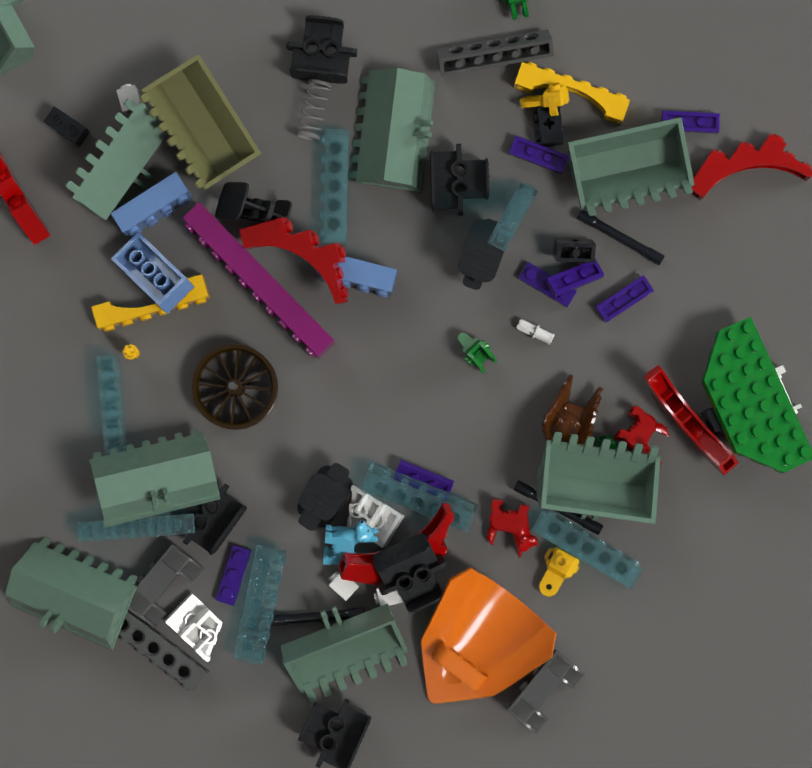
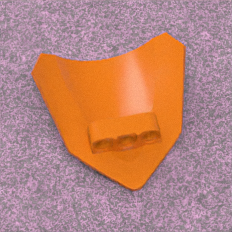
[421,567,557,704]

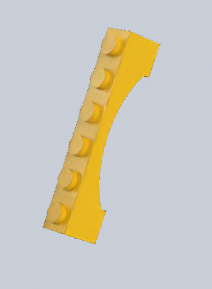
[513,62,630,125]
[91,274,210,332]

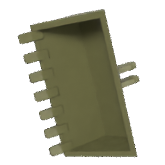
[139,54,262,191]

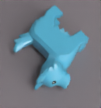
[323,520,379,565]

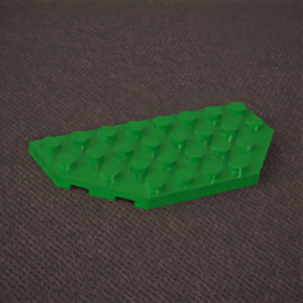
[701,317,812,474]

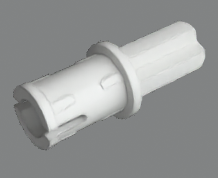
[516,319,555,345]

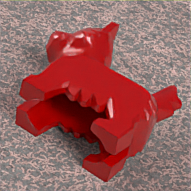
[614,405,670,465]
[486,498,538,558]

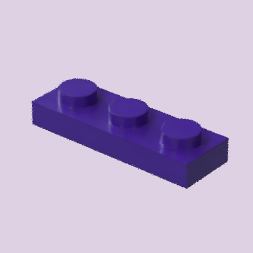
[662,111,720,134]
[509,136,568,175]
[545,259,604,297]
[518,262,577,308]
[595,275,654,323]
[393,460,454,500]
[216,545,252,606]

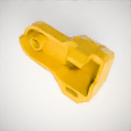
[519,82,570,116]
[539,547,580,597]

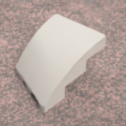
[347,485,405,548]
[164,592,222,662]

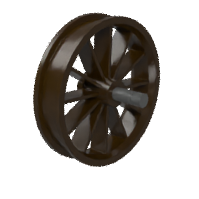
[192,344,278,430]

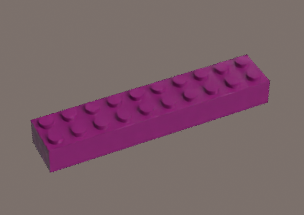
[183,202,336,359]

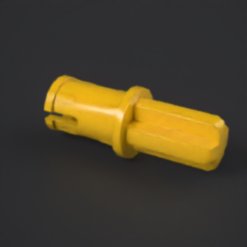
[122,344,140,360]

